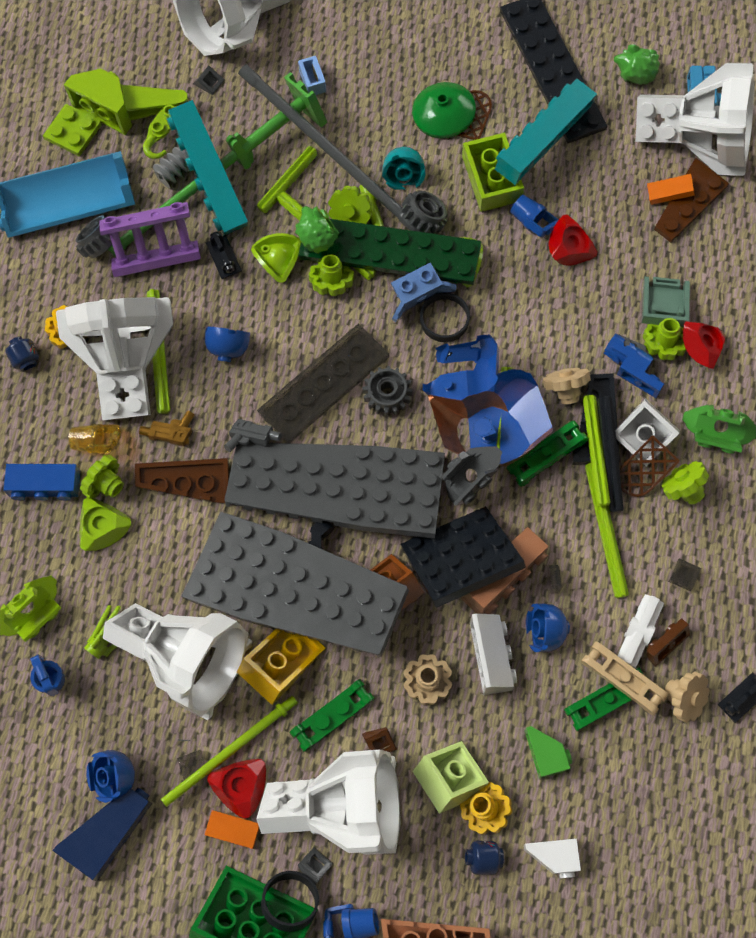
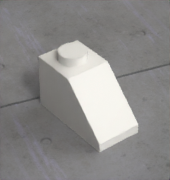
[524,839,581,879]

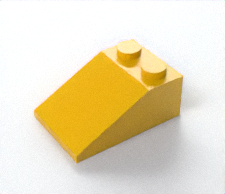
[237,628,325,705]

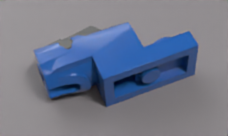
[603,333,664,398]

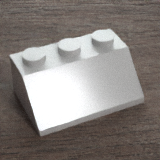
[470,613,517,695]

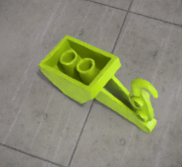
[64,68,189,159]

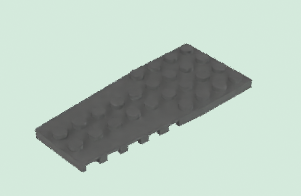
[225,442,445,538]
[181,512,409,657]

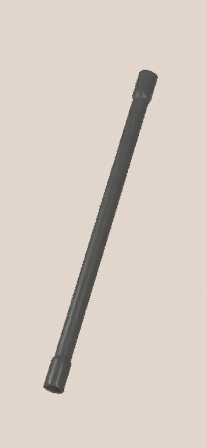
[238,64,415,231]

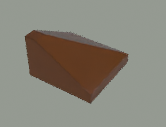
[362,727,397,753]

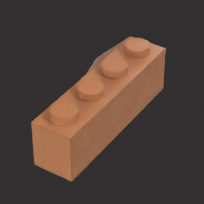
[381,919,491,938]

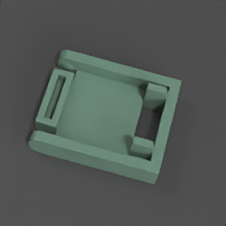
[641,276,690,328]

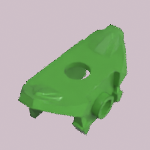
[682,405,756,454]

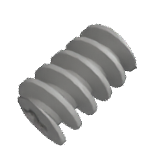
[153,147,189,188]

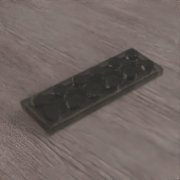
[257,323,389,443]

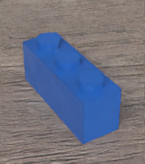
[3,464,81,501]

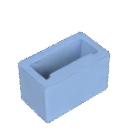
[298,56,326,95]

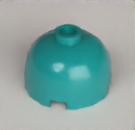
[382,146,426,190]

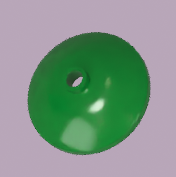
[412,82,476,138]

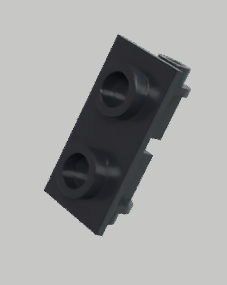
[205,232,242,279]
[717,672,756,723]

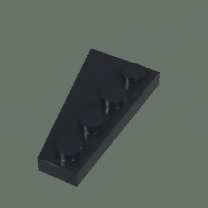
[572,373,620,465]

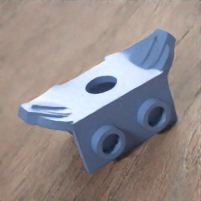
[391,263,456,322]

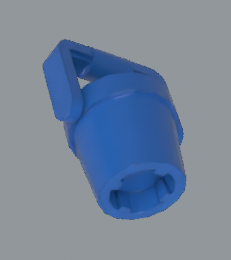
[510,195,558,237]
[30,654,65,696]
[323,904,379,938]

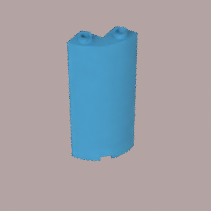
[0,151,135,238]

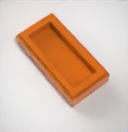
[647,174,695,205]
[204,810,259,849]

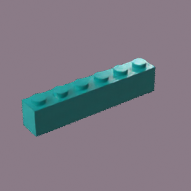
[495,79,597,185]
[166,100,248,235]

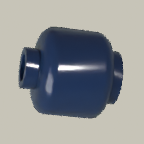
[5,336,40,372]
[465,840,504,875]

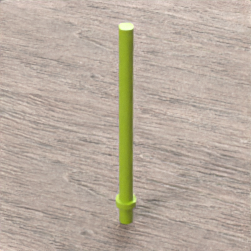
[161,696,298,807]

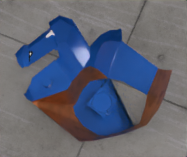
[423,334,553,466]

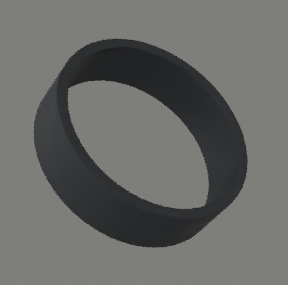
[420,292,470,342]
[261,871,319,932]

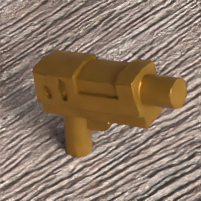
[139,410,195,447]

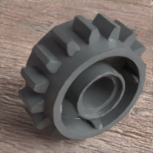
[401,191,448,234]
[76,215,119,258]
[362,366,412,416]

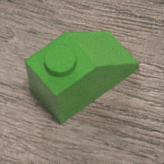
[524,726,572,779]

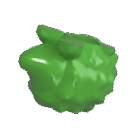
[614,45,660,85]
[295,206,339,254]

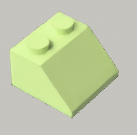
[413,741,489,814]

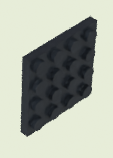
[400,506,526,608]

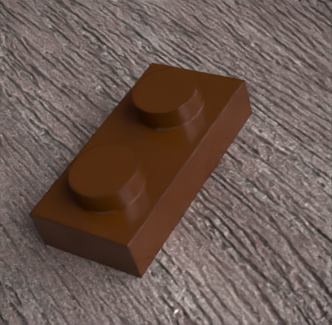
[647,618,690,667]

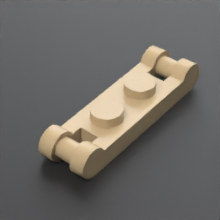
[581,641,669,716]

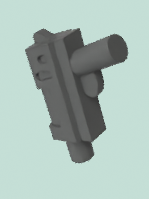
[224,419,282,452]

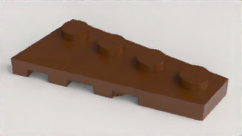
[654,158,729,243]
[135,458,229,504]

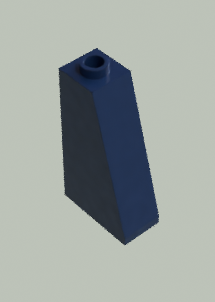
[53,787,153,881]

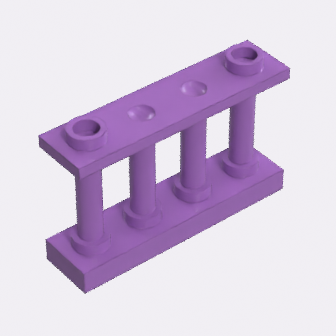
[99,202,201,277]

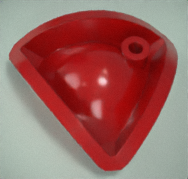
[549,214,598,266]
[683,321,725,369]
[207,759,266,819]

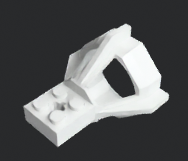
[173,0,291,56]
[636,63,754,176]
[56,297,173,421]
[103,603,253,720]
[256,750,401,855]

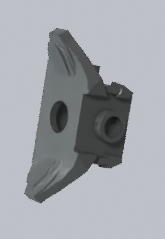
[440,446,502,506]

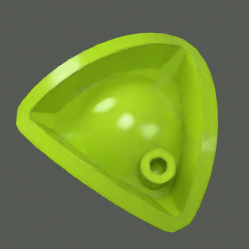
[251,233,301,283]
[80,497,131,551]

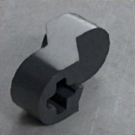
[308,521,335,550]

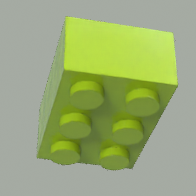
[462,132,524,212]

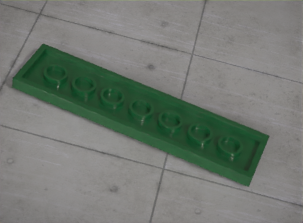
[298,219,482,285]

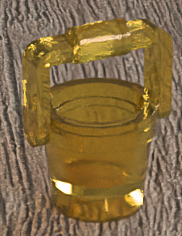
[69,424,122,454]

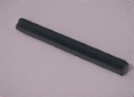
[598,396,624,512]

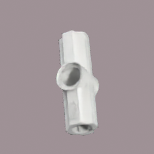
[617,594,664,668]

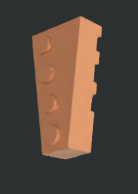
[461,527,549,614]

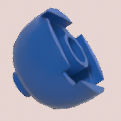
[205,327,250,362]
[525,603,570,652]
[86,750,135,803]

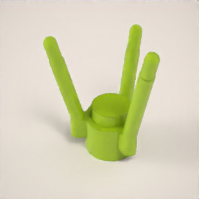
[84,605,121,659]

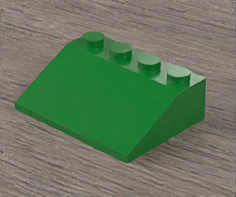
[189,865,318,938]

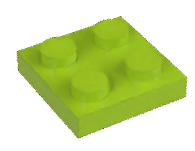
[43,103,102,157]

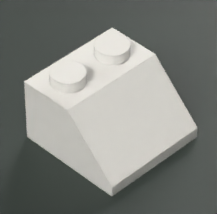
[615,398,680,466]

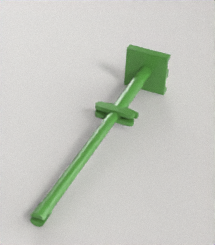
[108,72,328,257]

